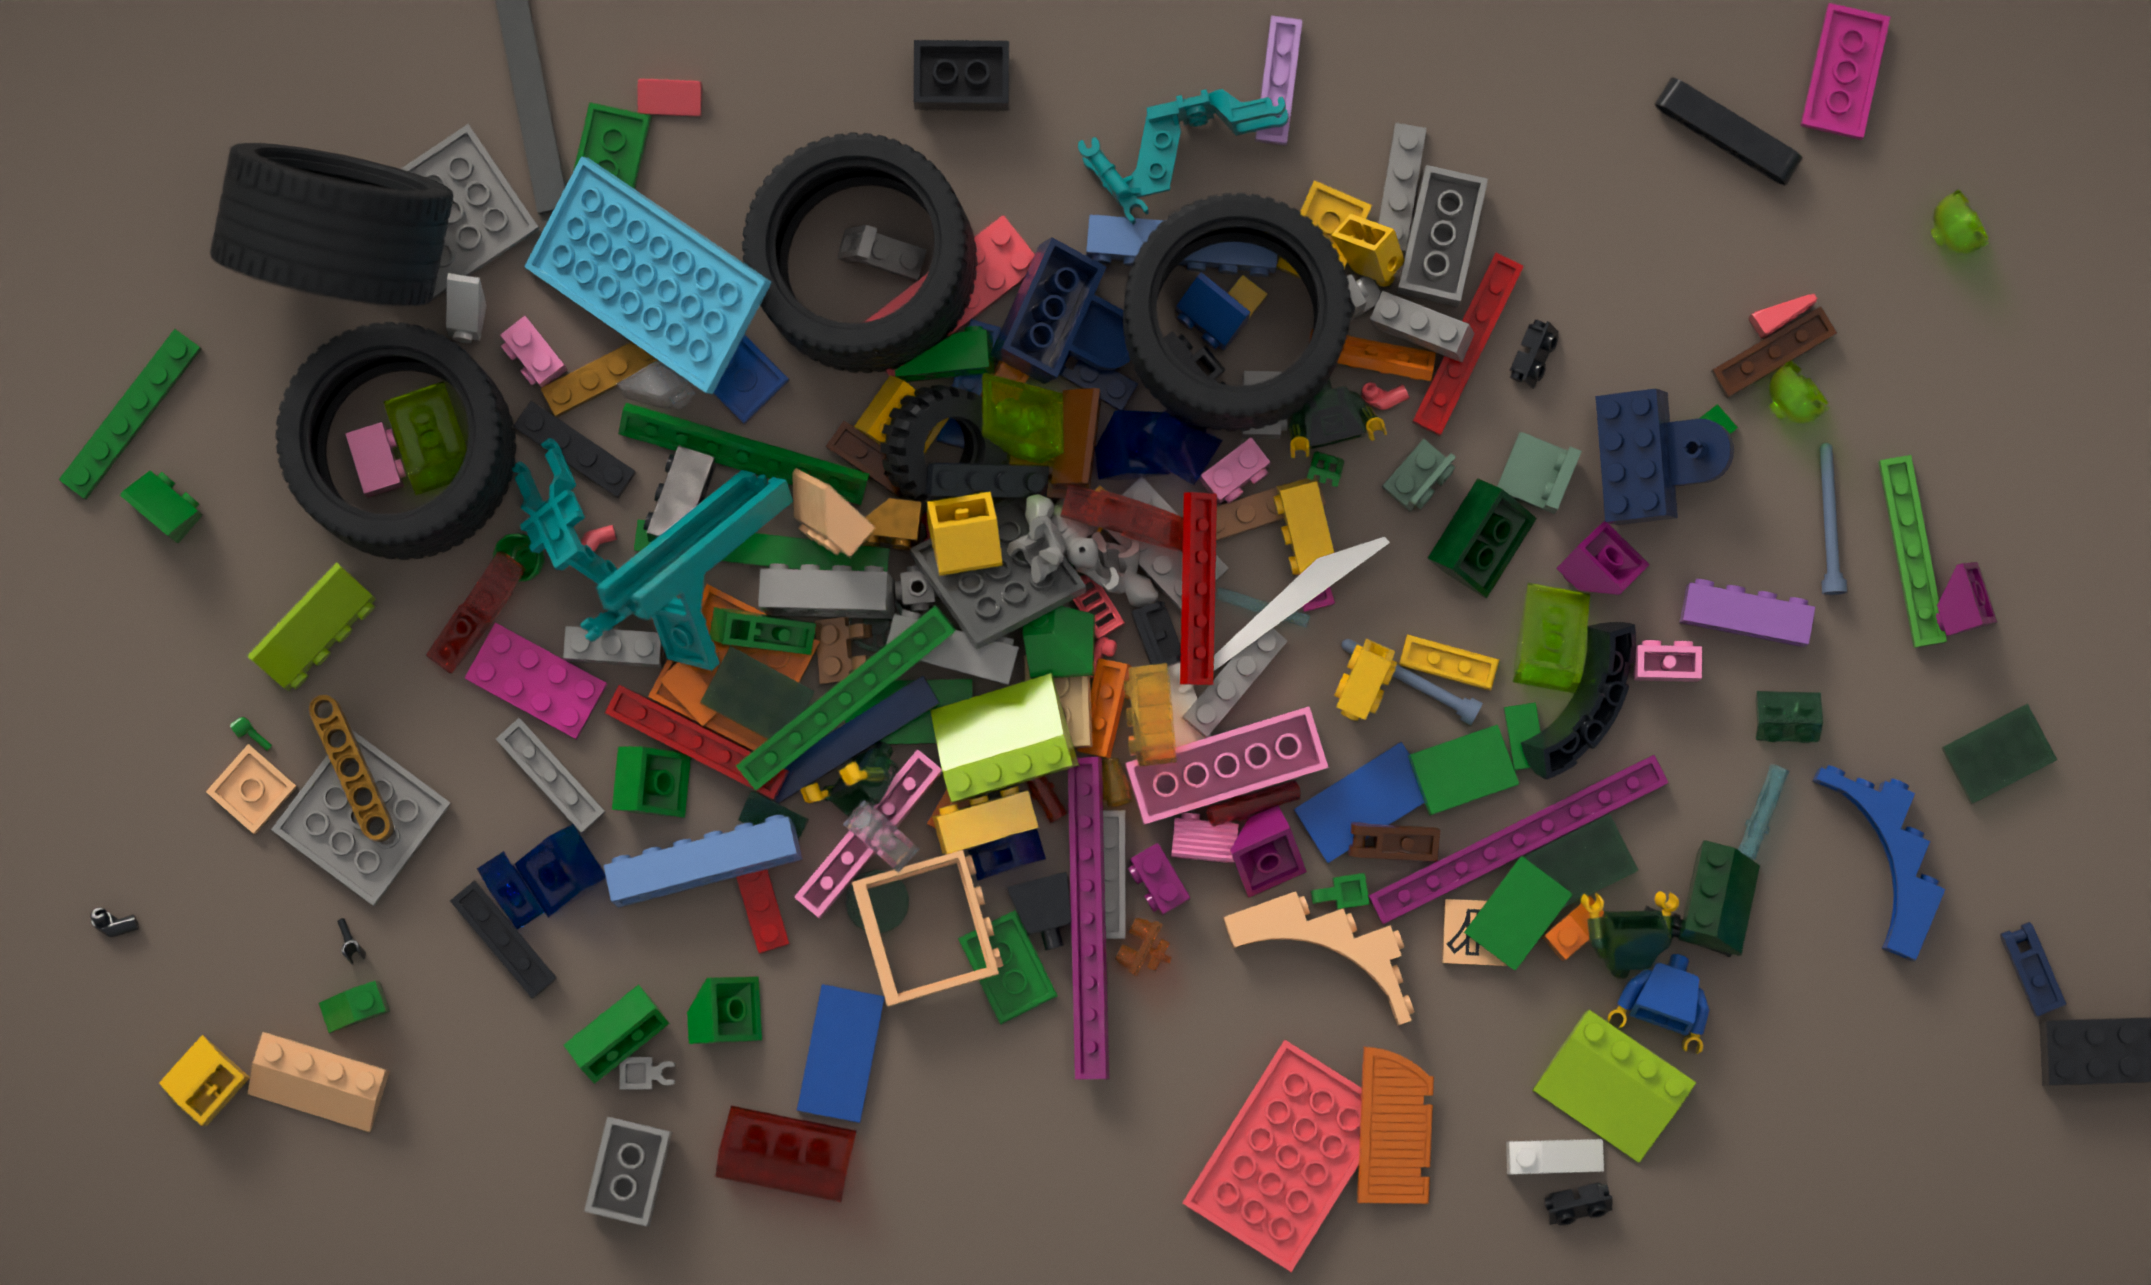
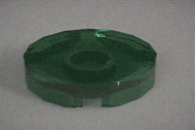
[845,870,910,934]

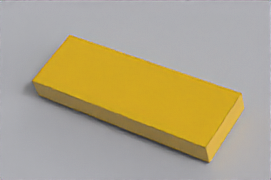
[1399,634,1499,691]

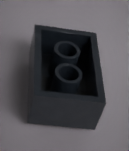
[913,40,1009,110]

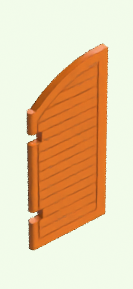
[1357,1047,1434,1204]

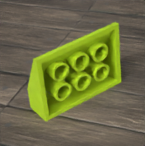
[247,562,376,691]
[930,673,1079,802]
[1532,1010,1696,1163]

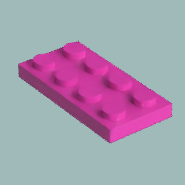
[1800,3,1890,140]
[465,623,608,740]

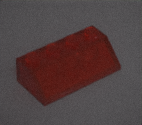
[715,1106,857,1202]

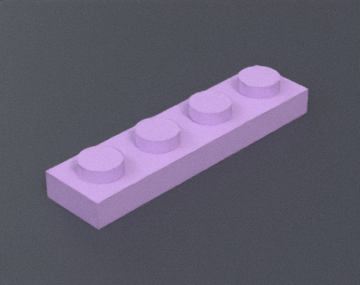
[1255,16,1303,145]

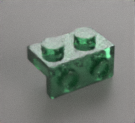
[1756,691,1823,743]

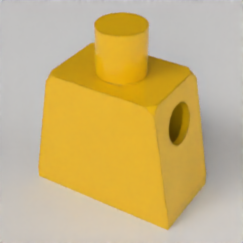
[1331,214,1404,287]

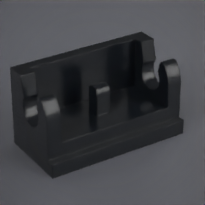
[1131,601,1181,672]

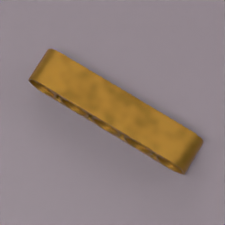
[309,695,394,842]

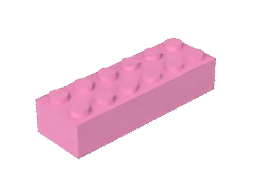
[1124,706,1328,825]

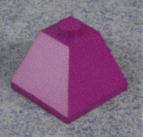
[1556,520,1650,595]
[1936,562,1997,636]
[1230,805,1307,898]

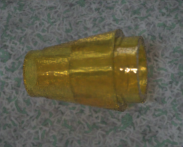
[1102,757,1133,807]

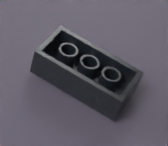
[2039,1017,2151,1086]

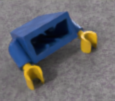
[1608,954,1710,1054]

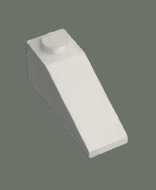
[446,273,486,343]
[1506,1139,1604,1174]

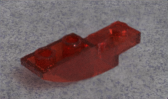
[1060,484,1183,552]
[425,550,526,674]

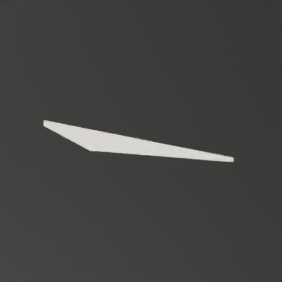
[1178,537,1390,694]

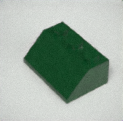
[1427,478,1537,598]
[1678,840,1760,956]

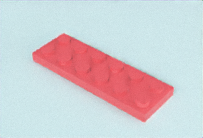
[865,215,1035,377]

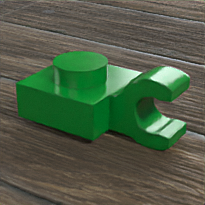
[1311,873,1370,910]

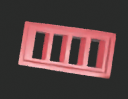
[1748,294,1818,339]
[1073,575,1125,640]

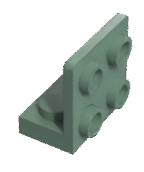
[1497,432,1582,514]
[1382,439,1456,512]

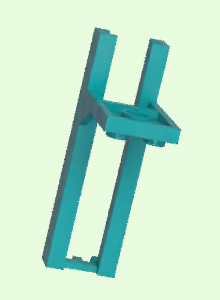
[596,470,793,671]

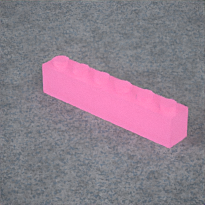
[794,749,942,919]

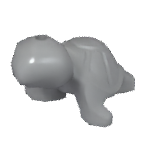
[1007,494,1065,583]
[1050,498,1099,569]
[1074,532,1159,608]

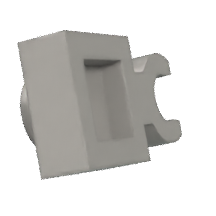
[620,1057,675,1090]

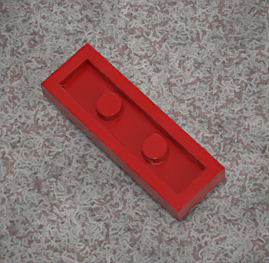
[736,869,790,954]

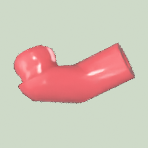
[1090,637,1117,679]

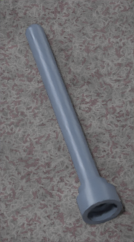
[1820,443,1848,595]
[1342,639,1483,725]

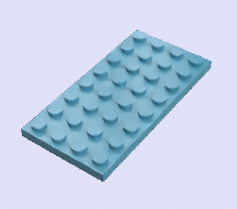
[524,156,772,394]

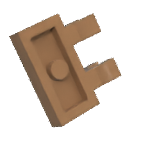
[815,617,873,684]

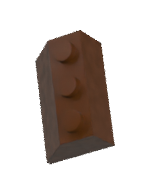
[1047,388,1102,493]

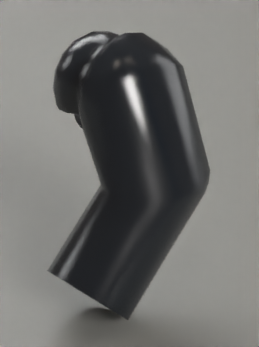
[90,907,139,937]

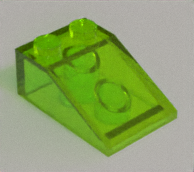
[982,373,1064,464]
[383,381,467,495]
[1513,583,1590,693]

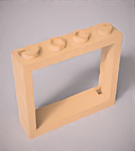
[852,850,1003,1007]

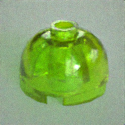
[1930,189,1990,254]
[1769,360,1830,424]

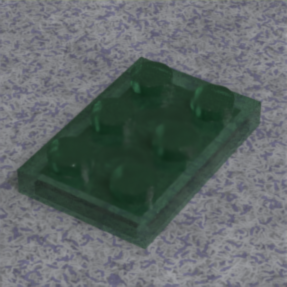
[700,646,815,740]
[1941,703,2058,804]
[1524,813,1639,909]

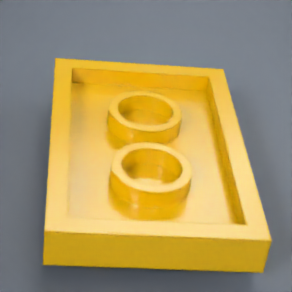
[1276,180,1372,279]

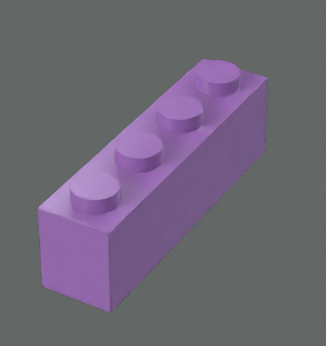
[1680,579,1815,647]

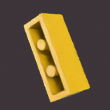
[1273,478,1334,576]
[932,786,1038,854]

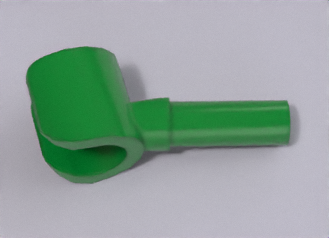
[230,717,272,751]

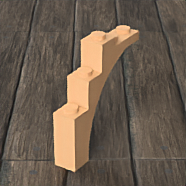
[1223,891,1414,1026]

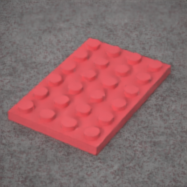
[1182,1040,1362,1272]

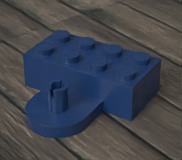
[990,237,1130,384]
[1595,388,1734,525]

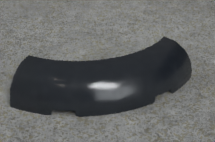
[1521,622,1636,780]

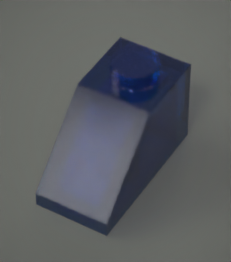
[968,829,1046,881]
[477,851,544,930]

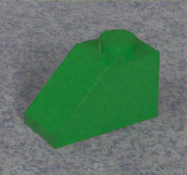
[319,980,390,1033]

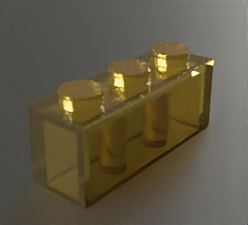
[1124,663,1177,767]

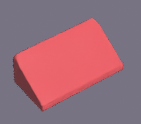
[638,79,702,117]

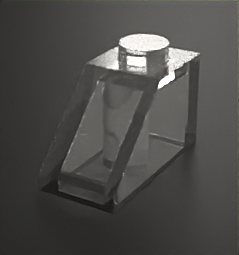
[843,800,919,873]

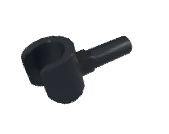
[337,918,366,964]

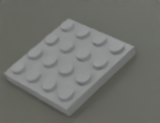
[401,124,539,299]
[271,729,452,906]

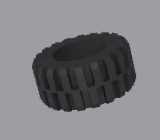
[880,385,1008,505]

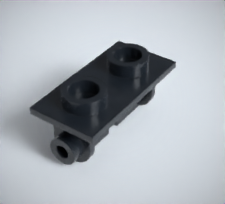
[1509,319,1559,389]
[1544,1182,1612,1225]

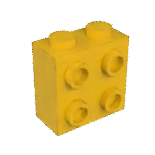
[1334,638,1398,721]

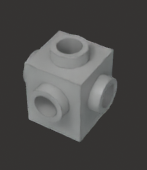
[895,566,938,612]

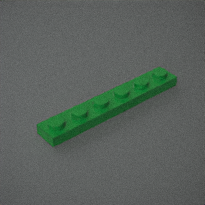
[59,329,201,500]

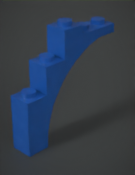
[1813,765,1945,961]

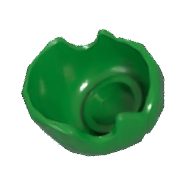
[493,533,545,582]

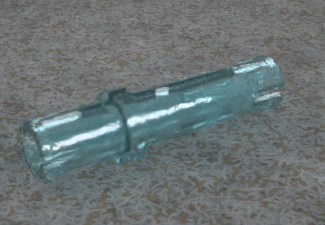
[1738,764,1790,860]

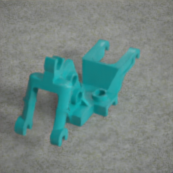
[1078,89,1289,224]
[512,438,640,642]

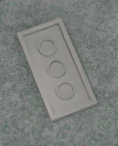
[1095,476,1229,611]

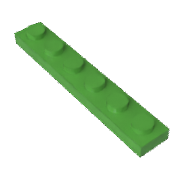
[1878,455,1947,648]

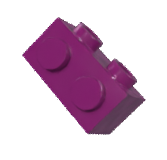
[1128,843,1190,916]

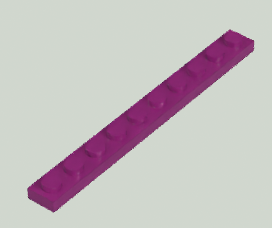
[1368,755,1669,925]
[1068,757,1109,1079]

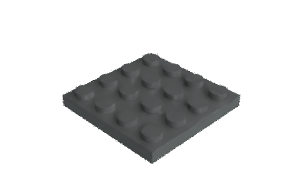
[910,497,1086,650]

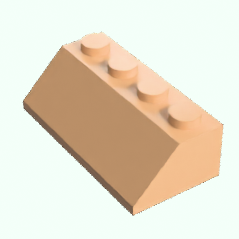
[792,468,875,557]
[248,1032,390,1132]

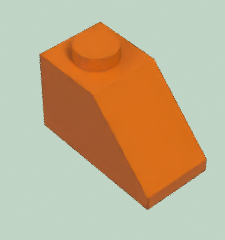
[1542,896,1607,961]

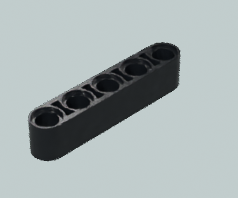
[1654,77,1803,185]

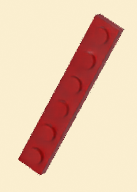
[1412,252,1524,436]
[1180,492,1217,685]
[605,685,789,800]

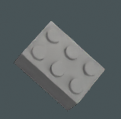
[584,1117,673,1226]

